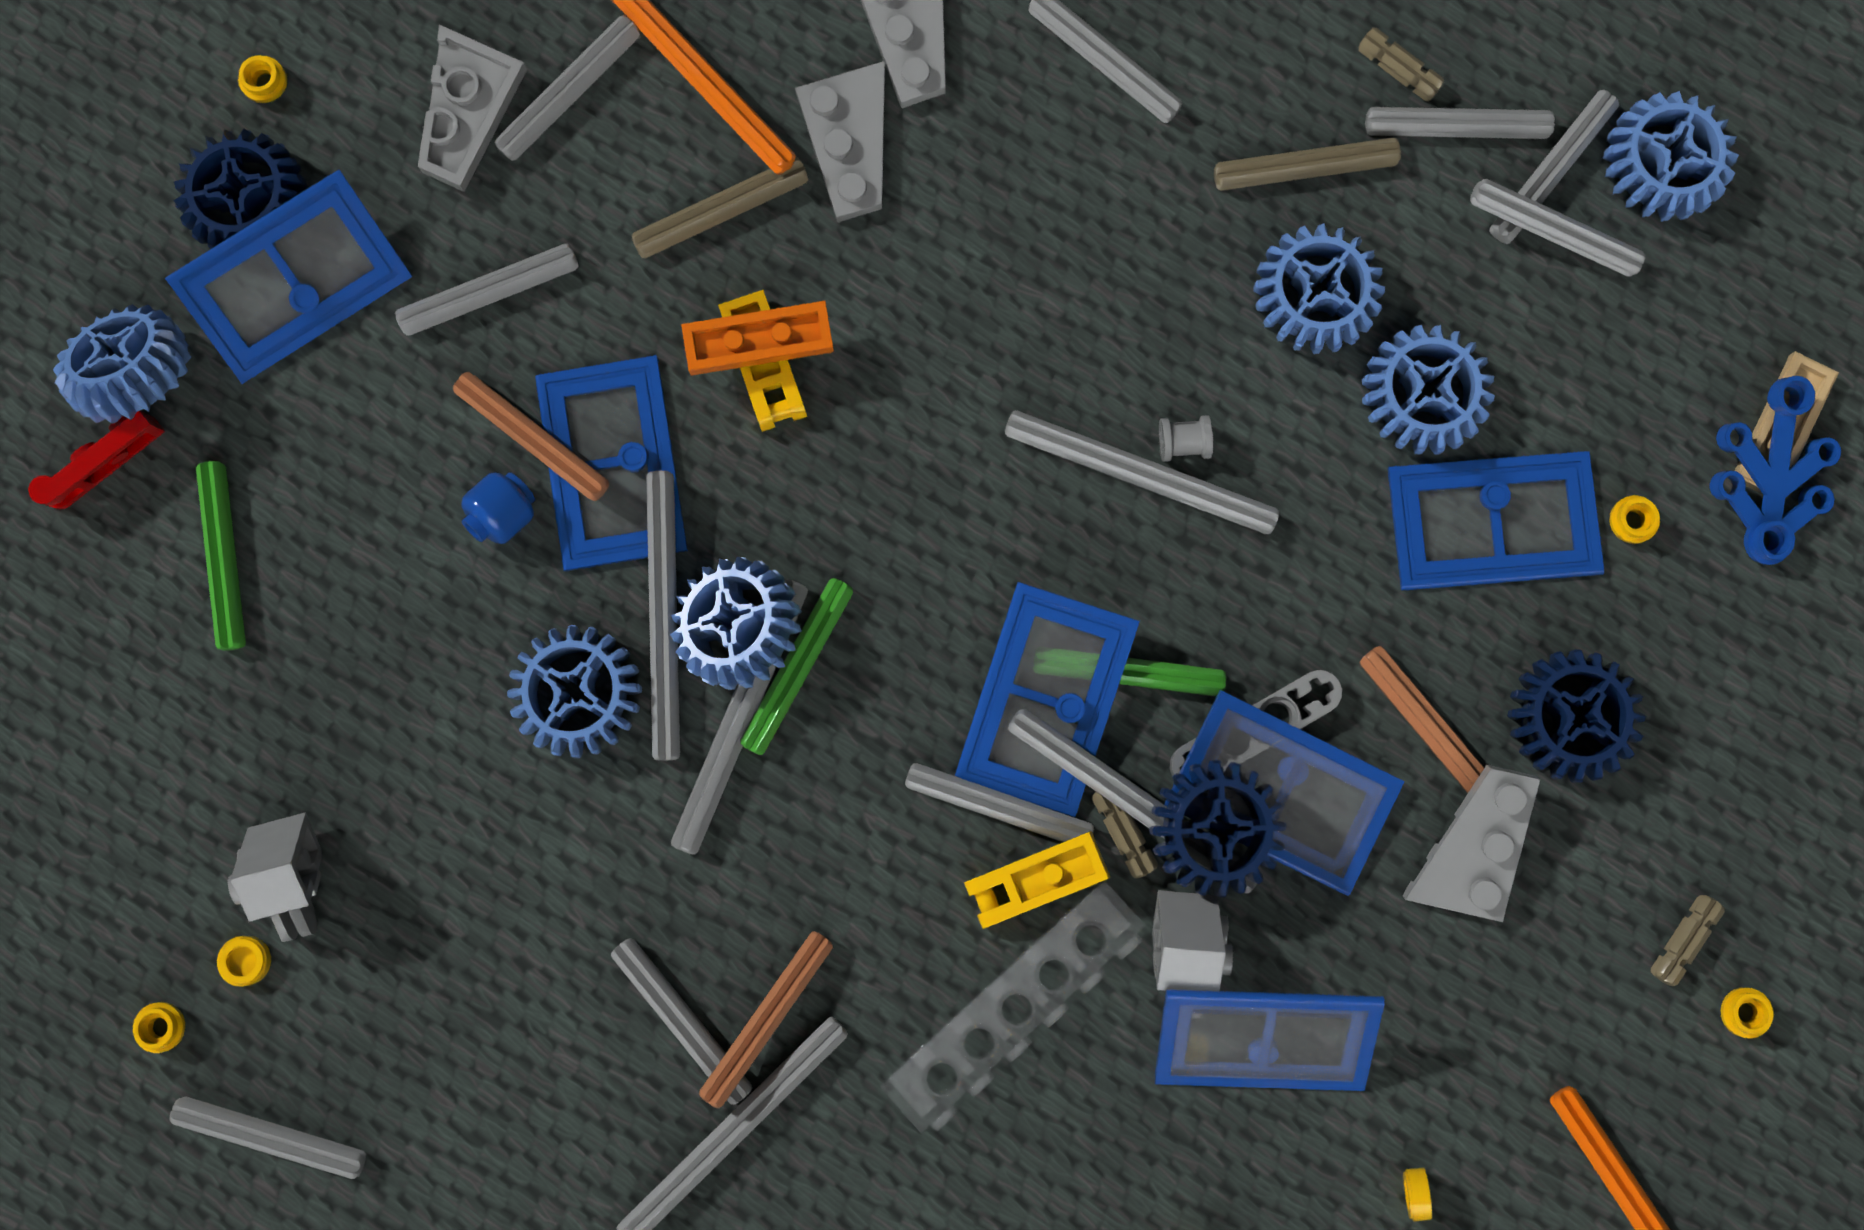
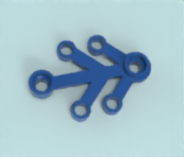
[1710,376,1841,565]

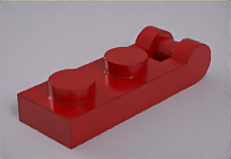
[28,411,165,510]

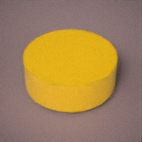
[217,936,271,986]
[1403,1168,1432,1221]

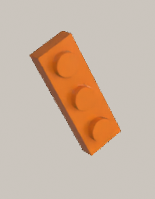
[681,301,834,376]

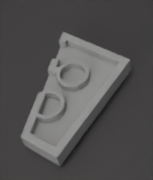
[861,0,945,109]
[418,25,527,192]
[795,61,885,223]
[1402,765,1540,922]

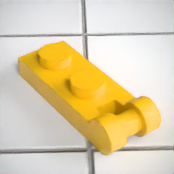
[718,290,807,432]
[964,831,1110,929]

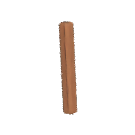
[453,372,610,501]
[1360,646,1484,794]
[699,931,833,1108]

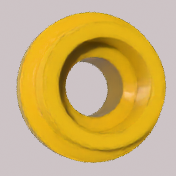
[238,55,287,103]
[1609,495,1660,544]
[1721,987,1774,1038]
[133,1002,185,1053]

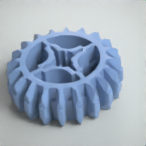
[1602,91,1739,222]
[1253,224,1385,354]
[53,304,191,424]
[1362,325,1495,455]
[670,557,802,690]
[507,625,642,758]

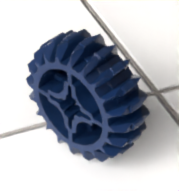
[173,128,308,258]
[1507,649,1647,783]
[1149,760,1287,897]

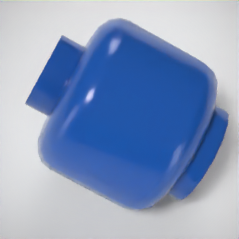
[461,472,535,544]

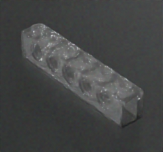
[880,881,1146,1133]

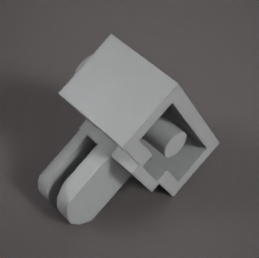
[228,812,322,942]
[1152,890,1233,1017]

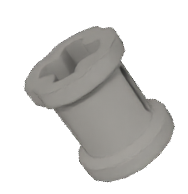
[1159,415,1213,462]

